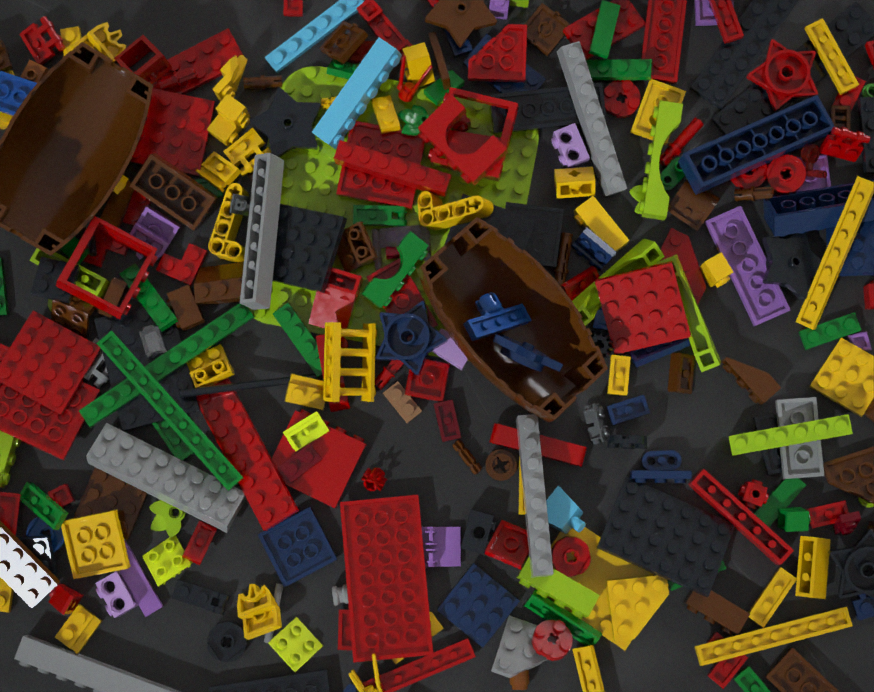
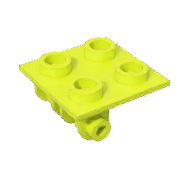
[142,535,193,587]
[268,617,323,672]

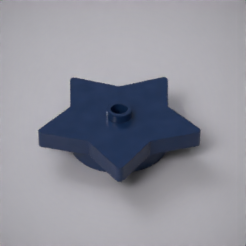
[376,301,448,376]
[493,333,563,372]

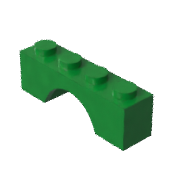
[361,231,429,308]

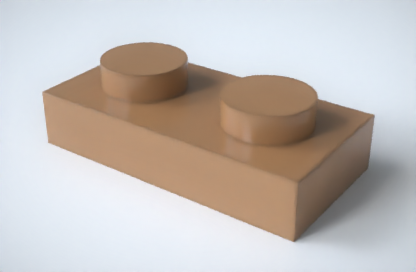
[383,381,422,424]

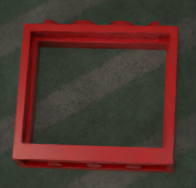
[428,87,519,182]
[56,216,158,319]

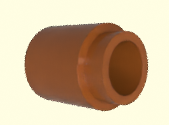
[509,670,530,690]

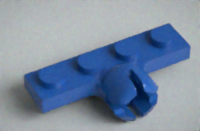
[463,292,532,341]

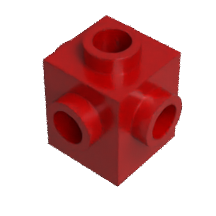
[738,479,769,509]

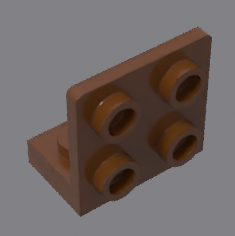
[51,295,96,338]

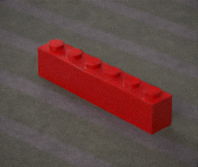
[334,140,451,198]
[687,469,794,565]

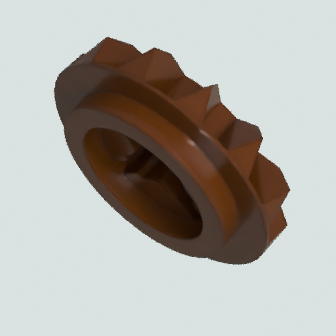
[485,449,517,481]

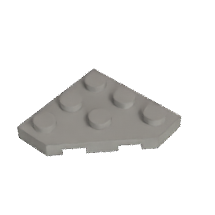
[491,615,556,678]

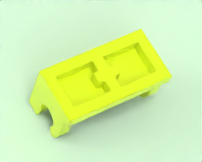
[283,411,329,452]

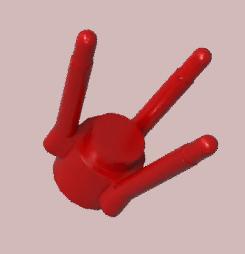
[397,55,433,102]

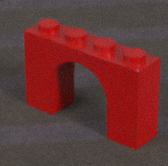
[418,94,508,186]

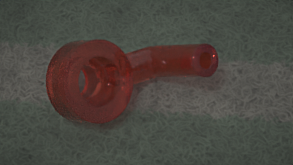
[800,144,827,178]

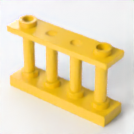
[323,322,377,402]

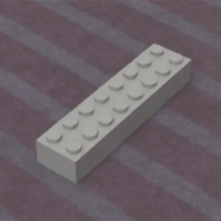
[86,423,246,533]

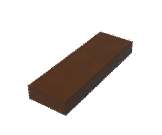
[428,31,451,90]
[100,181,134,228]

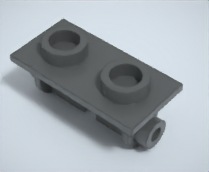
[229,194,251,216]
[583,403,610,445]

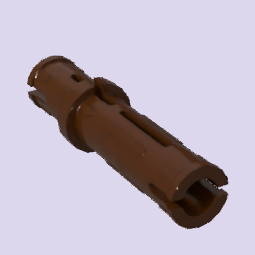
[553,233,573,286]

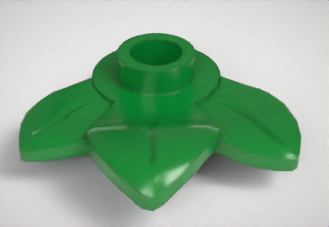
[397,105,430,135]

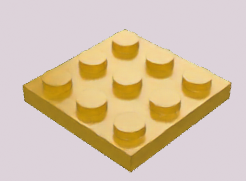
[810,338,874,418]
[61,509,130,579]

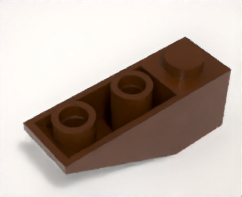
[721,357,781,405]

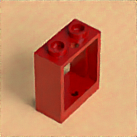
[114,35,173,84]

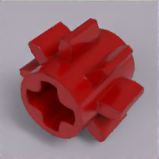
[361,467,387,491]

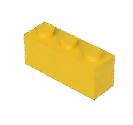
[574,196,629,252]
[795,536,831,599]

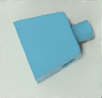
[546,486,586,534]

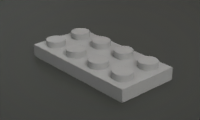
[775,397,824,479]

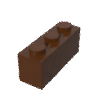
[684,590,750,635]

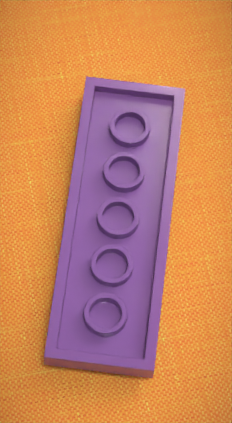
[705,206,790,327]

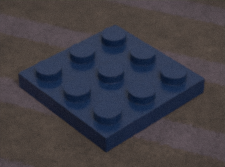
[826,220,874,276]
[258,507,338,587]
[437,563,520,648]

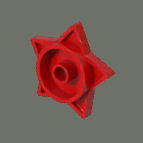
[746,39,818,111]

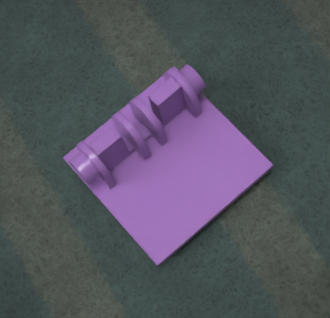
[422,527,461,567]

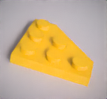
[606,575,669,641]

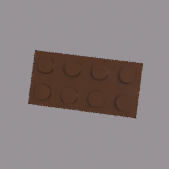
[130,153,219,231]

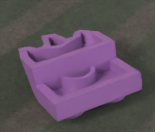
[130,205,181,261]

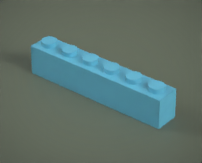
[312,37,402,149]

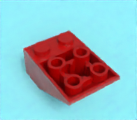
[308,268,363,329]

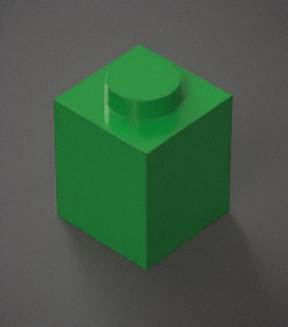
[778,507,811,532]

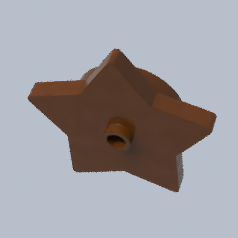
[425,0,497,47]

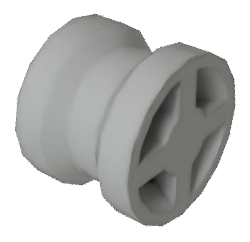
[332,584,348,606]

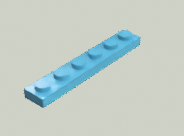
[265,0,364,73]

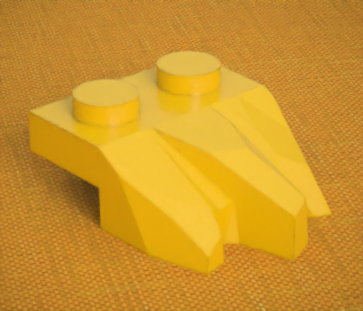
[70,22,126,63]
[213,55,248,102]
[237,584,282,640]

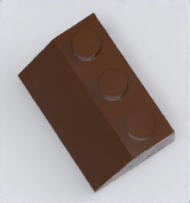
[194,262,244,306]

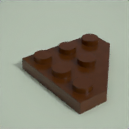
[823,447,874,504]

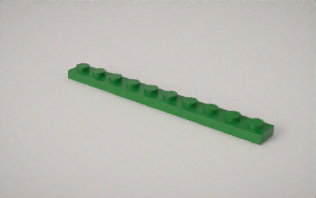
[79,303,254,428]
[96,331,243,491]

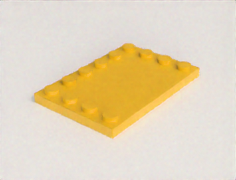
[548,527,669,651]

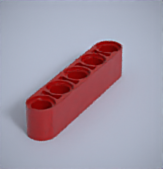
[489,423,587,467]

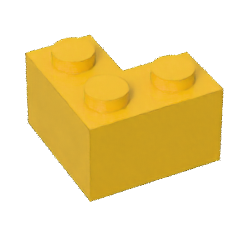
[207,94,251,147]

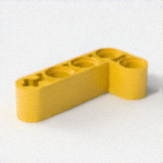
[208,183,249,263]
[417,191,494,231]

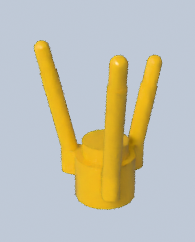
[348,653,383,692]

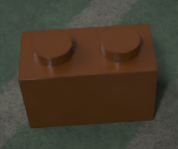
[166,285,206,331]

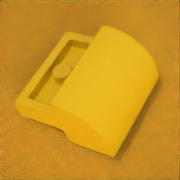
[187,344,235,388]

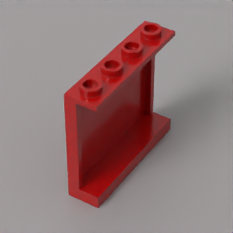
[272,409,367,508]

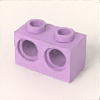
[551,123,590,168]
[95,571,138,618]

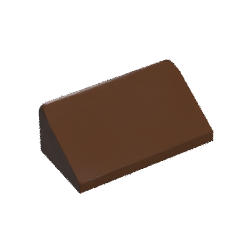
[98,277,127,318]
[668,353,695,394]

